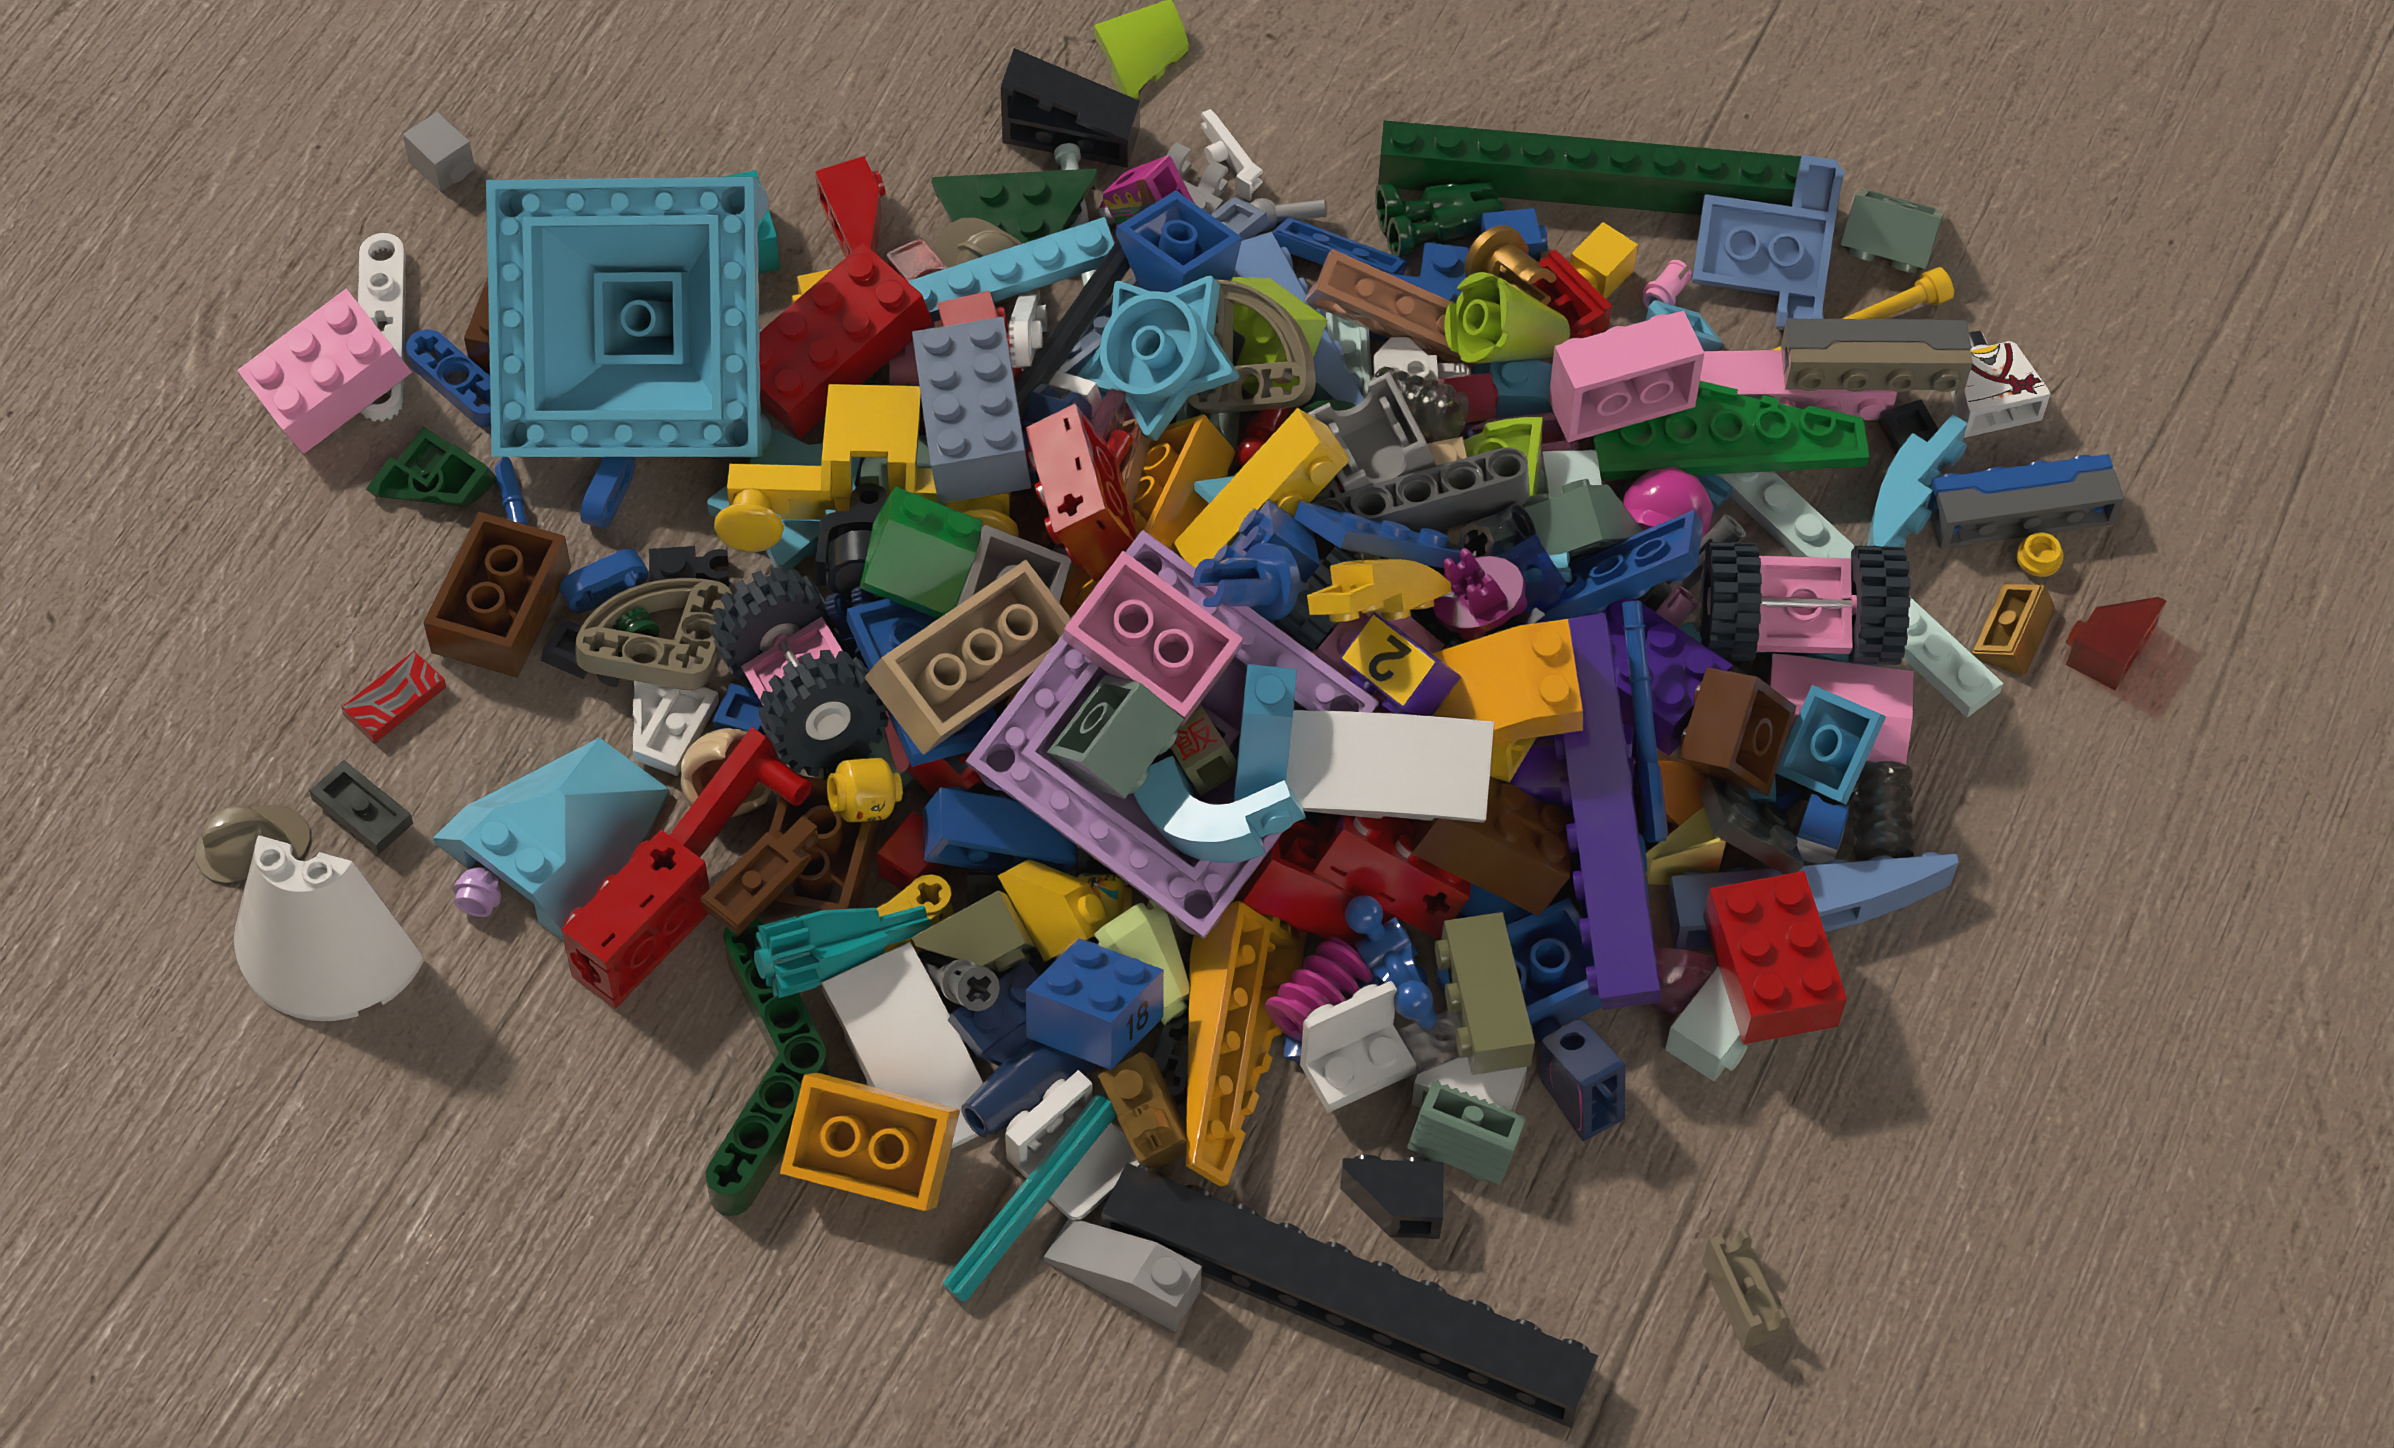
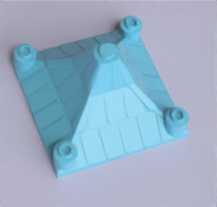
[486,177,772,457]

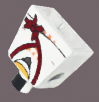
[1950,331,2050,438]

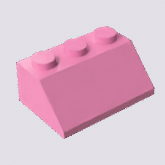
[1768,653,1914,766]

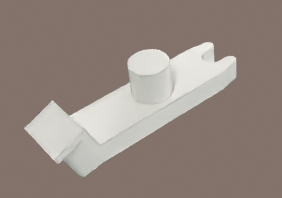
[1200,109,1263,201]

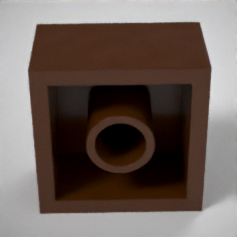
[1678,667,1797,796]

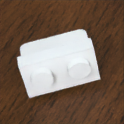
[1005,1070,1143,1220]

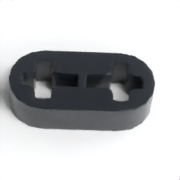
[1151,1017,1189,1105]

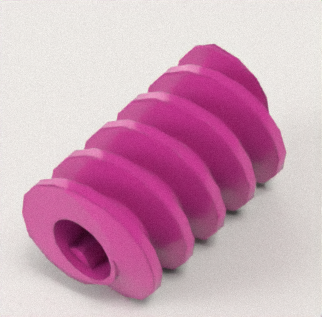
[1265,936,1373,1041]

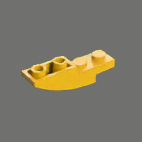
[1307,559,1452,622]

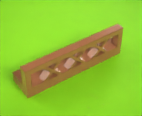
[1305,249,1476,368]

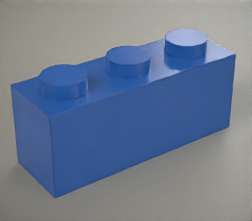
[923,787,1077,874]

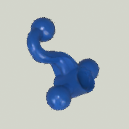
[1344,895,1437,1030]

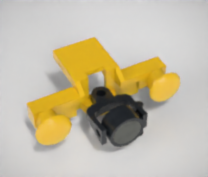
[714,384,1019,602]

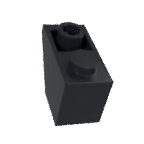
[1340,1154,1444,1239]

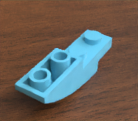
[1867,414,1968,547]

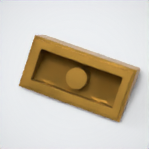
[1972,584,2055,675]

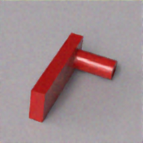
[669,727,812,857]

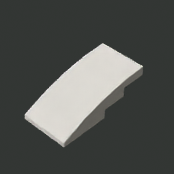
[1286,710,1494,823]
[821,942,983,1149]

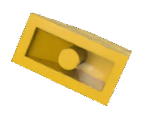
[998,859,1109,962]

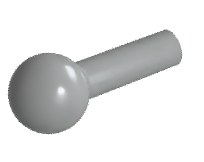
[1250,198,1328,232]

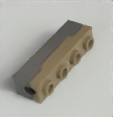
[1781,318,1973,392]

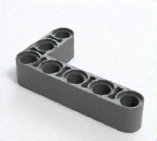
[1310,447,1530,560]

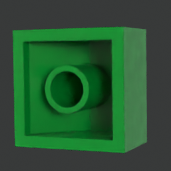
[860,486,982,619]

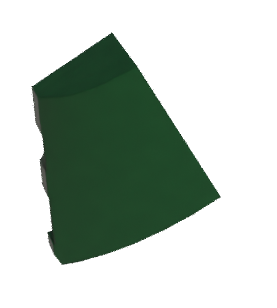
[366,426,497,507]

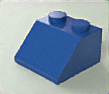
[1116,191,1242,293]

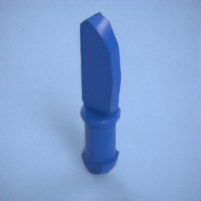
[495,457,530,526]

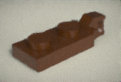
[700,816,820,936]

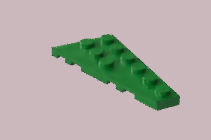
[1590,381,1870,481]

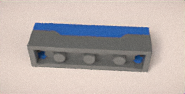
[1927,454,2125,549]

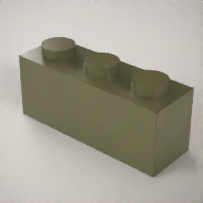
[1435,912,1535,1075]

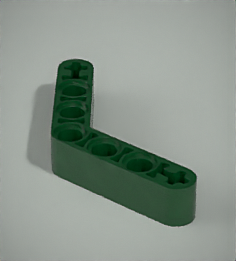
[705,918,829,1216]

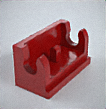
[1533,249,1612,339]

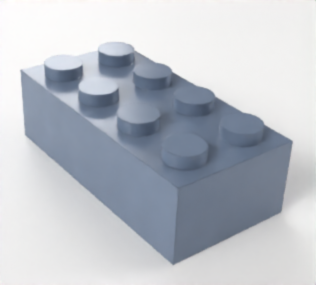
[912,317,1031,504]

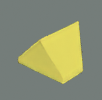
[1646,807,1726,885]

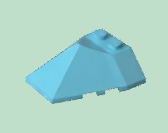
[433,737,670,942]

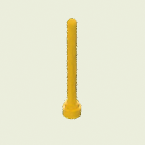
[1772,267,1954,350]

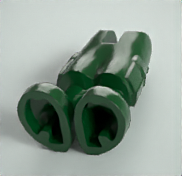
[1375,182,1506,257]

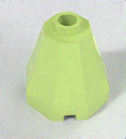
[1094,900,1190,1025]

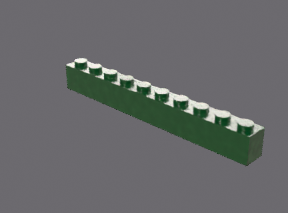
[1378,120,1801,215]

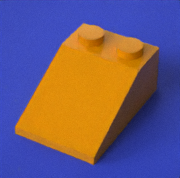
[1432,619,1583,743]

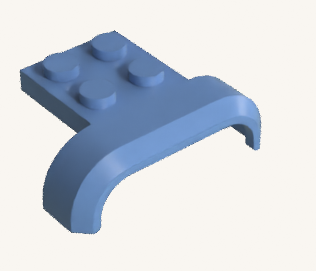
[1691,155,1844,330]

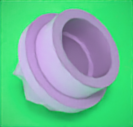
[453,868,502,917]

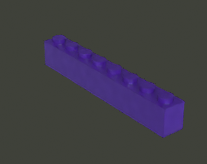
[1554,613,1663,1010]

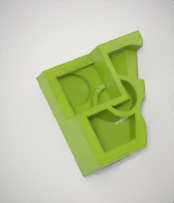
[1094,0,1189,99]

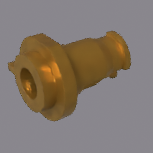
[1464,225,1557,305]

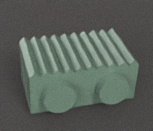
[1407,1080,1526,1185]

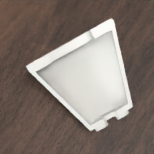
[234,835,424,1021]

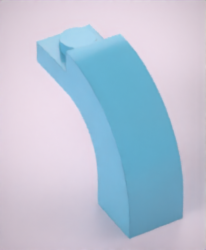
[1134,756,1306,863]

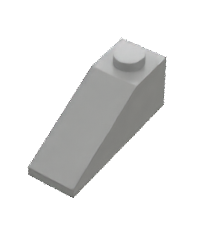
[1044,1219,1202,1332]

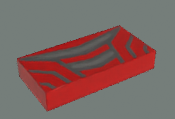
[341,651,446,744]

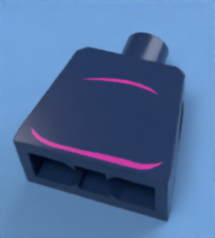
[1532,1017,1626,1141]

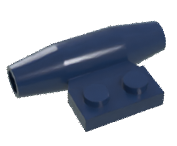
[948,961,1099,1138]

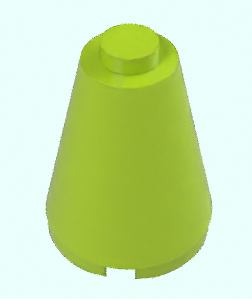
[1444,272,1570,364]

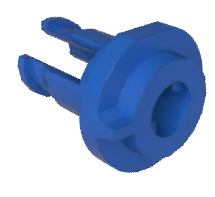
[1193,543,1309,620]

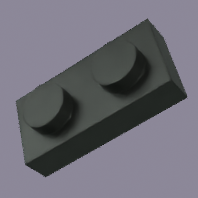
[309,760,414,855]

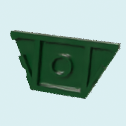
[931,168,1099,244]

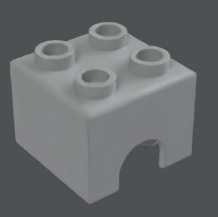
[1307,372,1437,492]

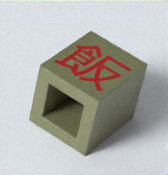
[1170,706,1237,797]

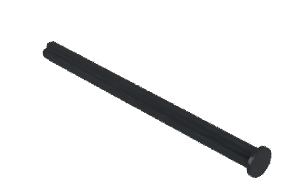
[1015,201,1156,421]

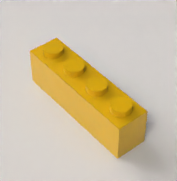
[1174,408,1350,568]

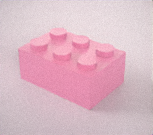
[237,288,412,455]
[1548,310,1704,442]
[1063,551,1243,727]

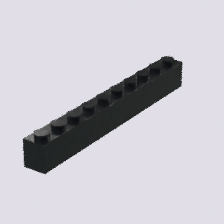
[1101,1163,1599,1428]

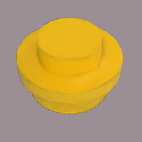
[2017,532,2064,577]

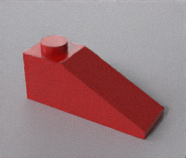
[815,156,886,258]

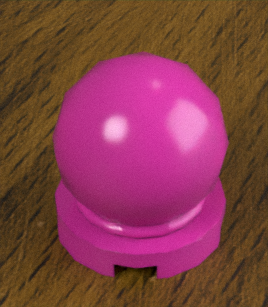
[1623,467,1713,539]

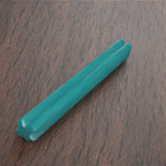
[943,1095,1117,1302]

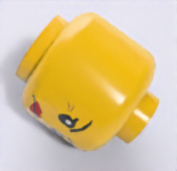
[827,758,903,822]

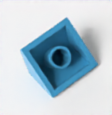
[1776,685,1886,804]

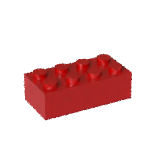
[759,243,933,439]

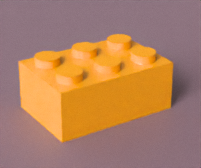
[780,1073,961,1211]

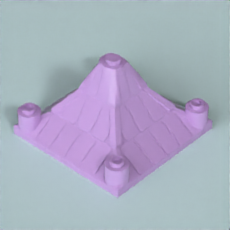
[966,530,1379,939]

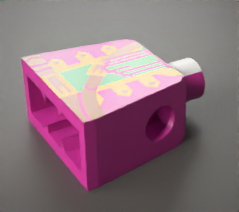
[1099,155,1195,226]

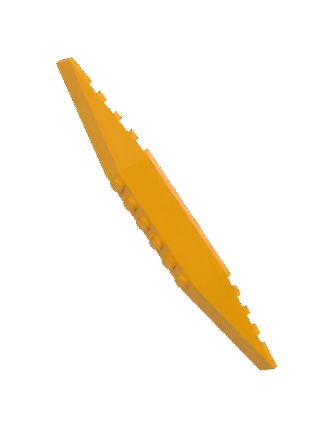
[1186,649,1316,1187]

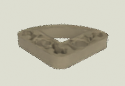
[1187,280,1316,414]
[576,578,732,690]

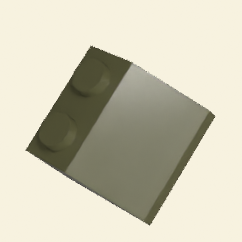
[912,891,1038,973]

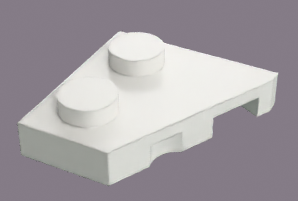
[633,662,719,776]

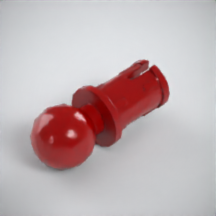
[1236,408,1291,468]

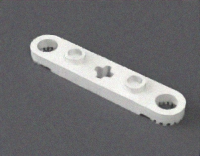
[358,233,406,422]
[1009,288,1047,367]

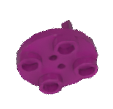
[1432,548,1528,641]

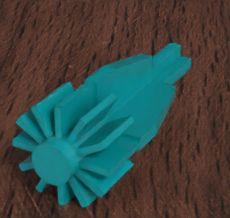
[754,905,931,998]

